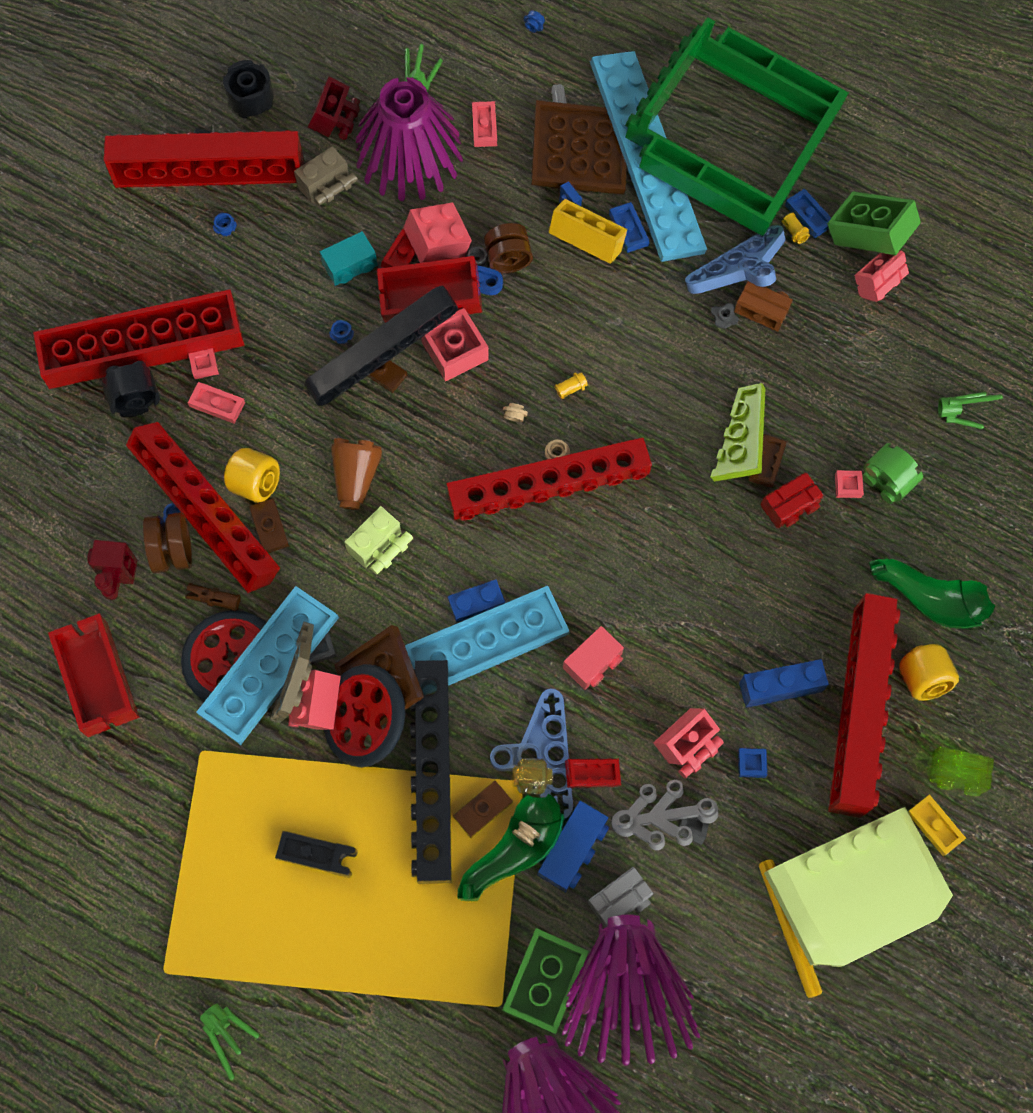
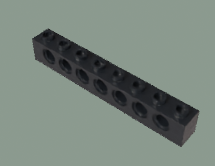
[410,660,452,884]

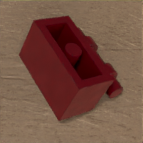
[308,76,360,140]
[87,540,138,600]

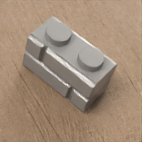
[587,867,653,927]

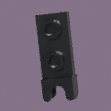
[275,831,358,878]

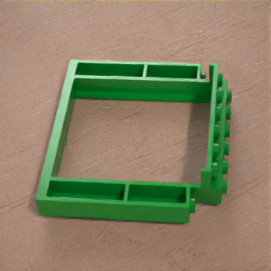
[625,17,849,236]

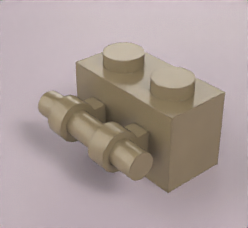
[294,146,358,206]

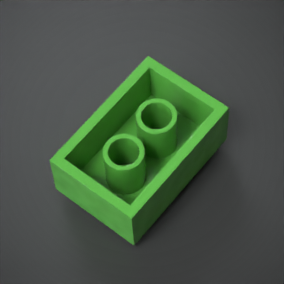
[827,191,921,255]
[502,928,589,1035]

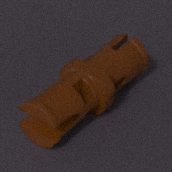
[185,583,241,611]

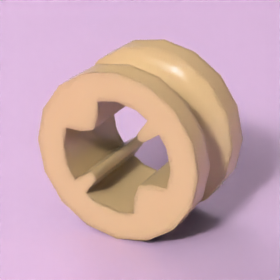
[512,821,541,847]

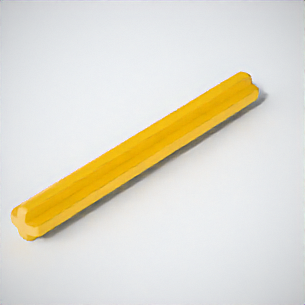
[759,859,822,998]

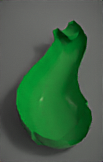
[869,559,995,629]
[457,794,564,901]

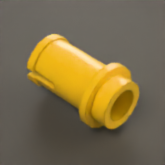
[781,213,810,244]
[554,372,588,399]

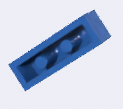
[739,659,829,708]
[537,801,610,893]

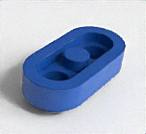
[477,265,503,295]

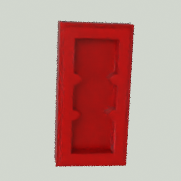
[565,758,621,788]

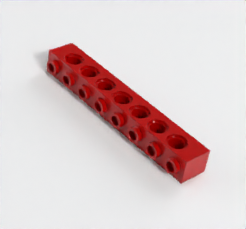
[126,422,280,593]
[446,437,652,521]

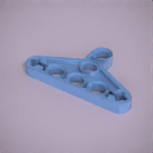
[685,225,786,294]
[490,689,573,821]

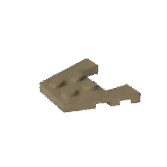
[269,621,314,723]

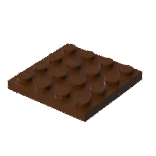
[531,100,626,195]

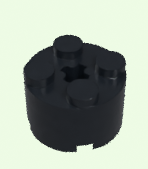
[223,60,274,118]
[102,361,160,417]

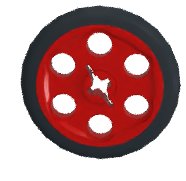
[181,610,267,701]
[324,664,405,768]

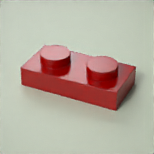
[381,228,416,268]

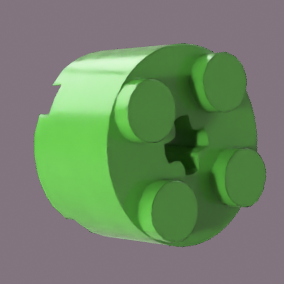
[862,443,923,504]

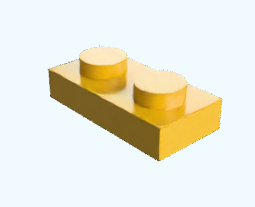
[908,794,966,856]

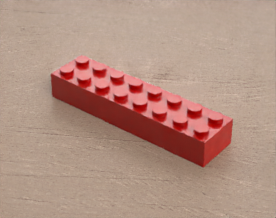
[104,130,304,188]
[33,289,245,389]
[828,593,900,818]

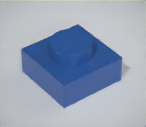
[559,181,582,206]
[738,748,767,778]

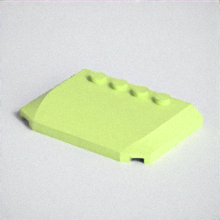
[764,807,953,967]

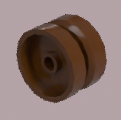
[143,512,192,573]

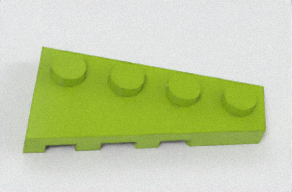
[710,383,766,482]

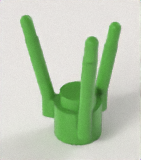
[405,44,443,91]
[938,392,1003,429]
[200,1003,259,1080]

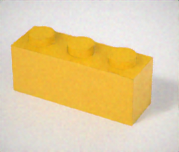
[549,199,627,264]

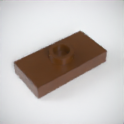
[367,360,407,393]
[748,434,787,488]
[249,498,289,553]
[453,781,513,838]

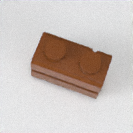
[734,281,793,332]

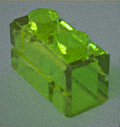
[929,746,994,796]

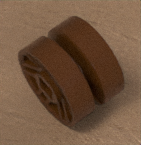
[484,223,533,273]

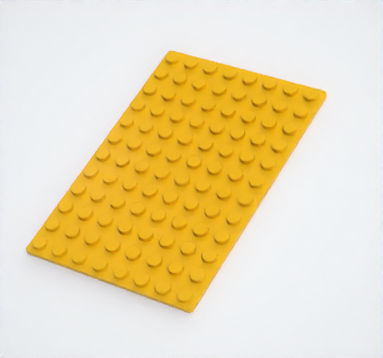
[163,751,523,1007]

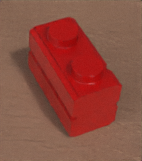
[760,472,823,528]

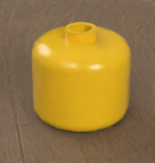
[224,448,280,503]
[899,644,959,701]

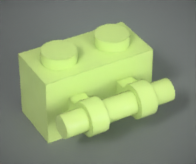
[345,506,413,575]

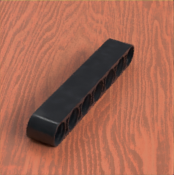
[304,286,458,406]

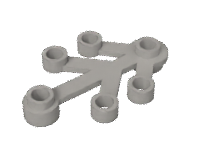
[612,780,719,850]

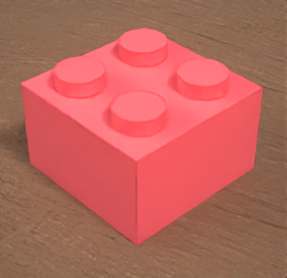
[403,202,472,263]
[421,308,488,382]

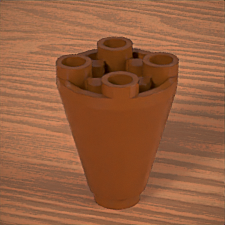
[331,438,383,510]

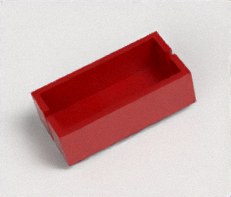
[377,256,483,323]
[48,613,140,737]

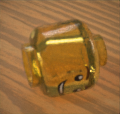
[512,758,553,794]

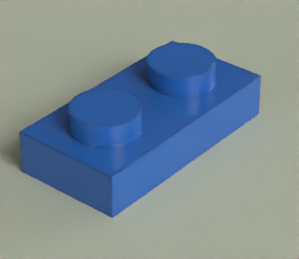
[785,188,831,239]
[609,202,649,253]
[448,579,505,623]

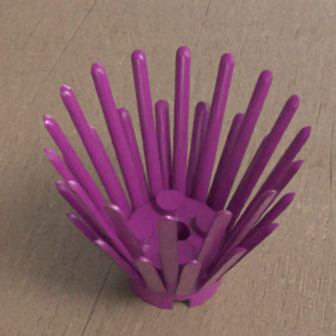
[356,77,463,201]
[562,915,700,1066]
[502,1035,621,1113]

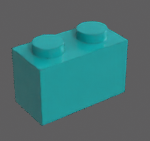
[319,231,378,286]

